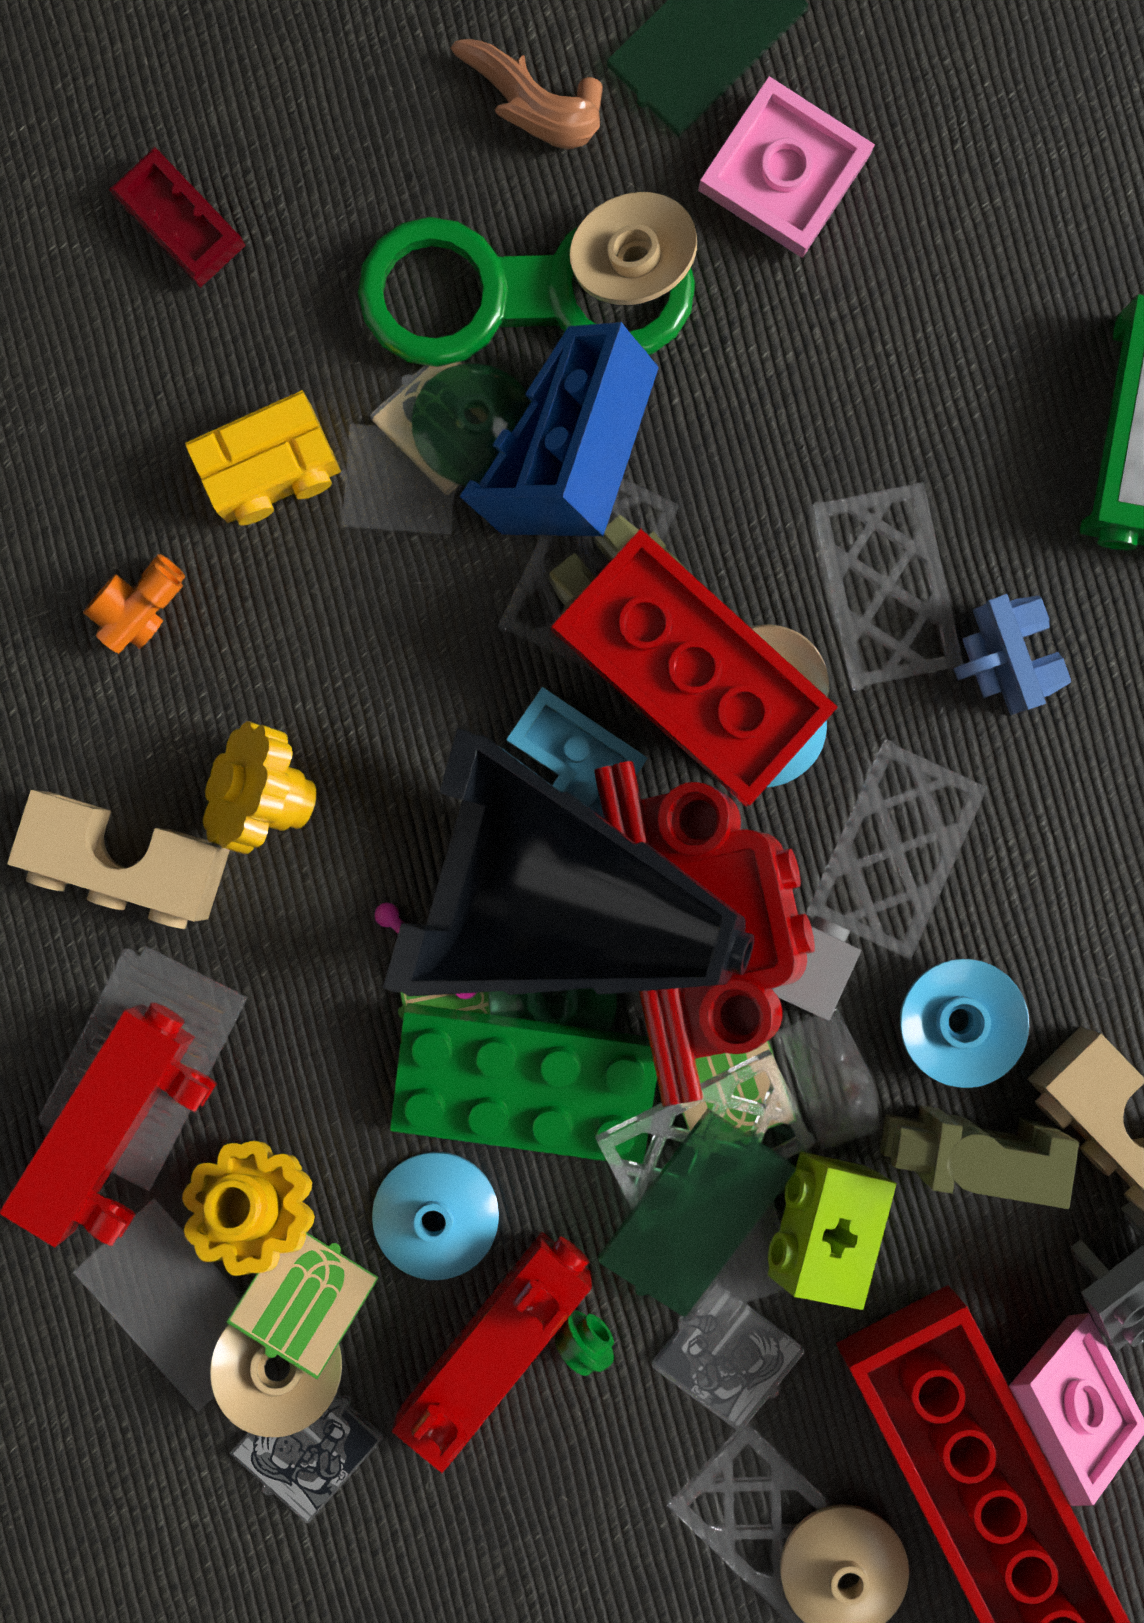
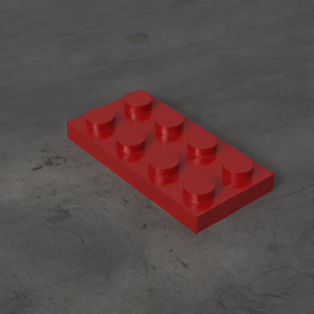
[551,529,838,807]

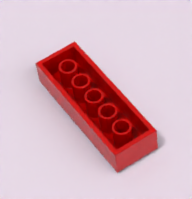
[836,1285,1131,1623]

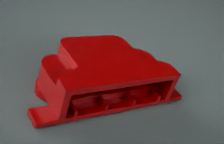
[594,761,815,1107]

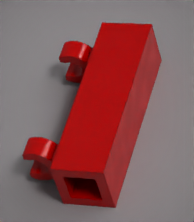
[0,1002,217,1248]
[391,1232,592,1473]

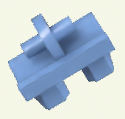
[953,594,1071,715]

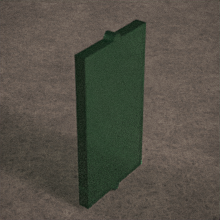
[607,0,809,137]
[598,1108,796,1317]

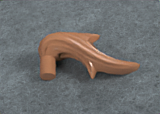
[450,39,603,150]

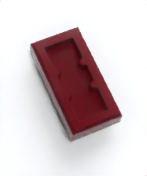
[109,147,246,288]

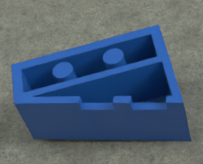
[460,322,659,536]

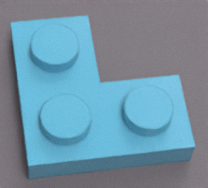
[506,687,648,819]

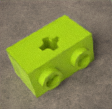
[767,1151,897,1310]

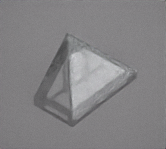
[778,1009,881,1151]

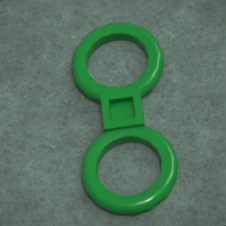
[358,217,695,367]

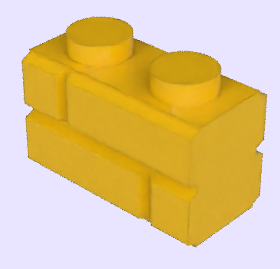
[185,390,341,525]

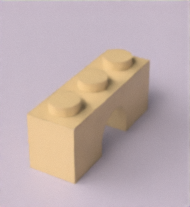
[7,790,230,929]
[1027,1027,1144,1213]

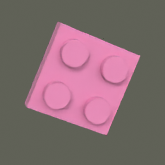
[698,76,875,258]
[1009,1313,1144,1506]

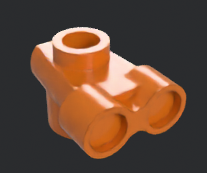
[83,554,185,654]

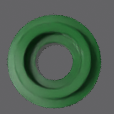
[555,1311,614,1376]

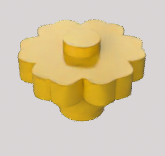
[203,721,316,854]
[182,1141,315,1276]

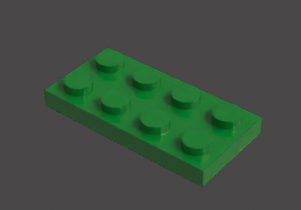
[390,1003,657,1166]

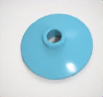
[900,959,1029,1088]
[372,1152,499,1280]

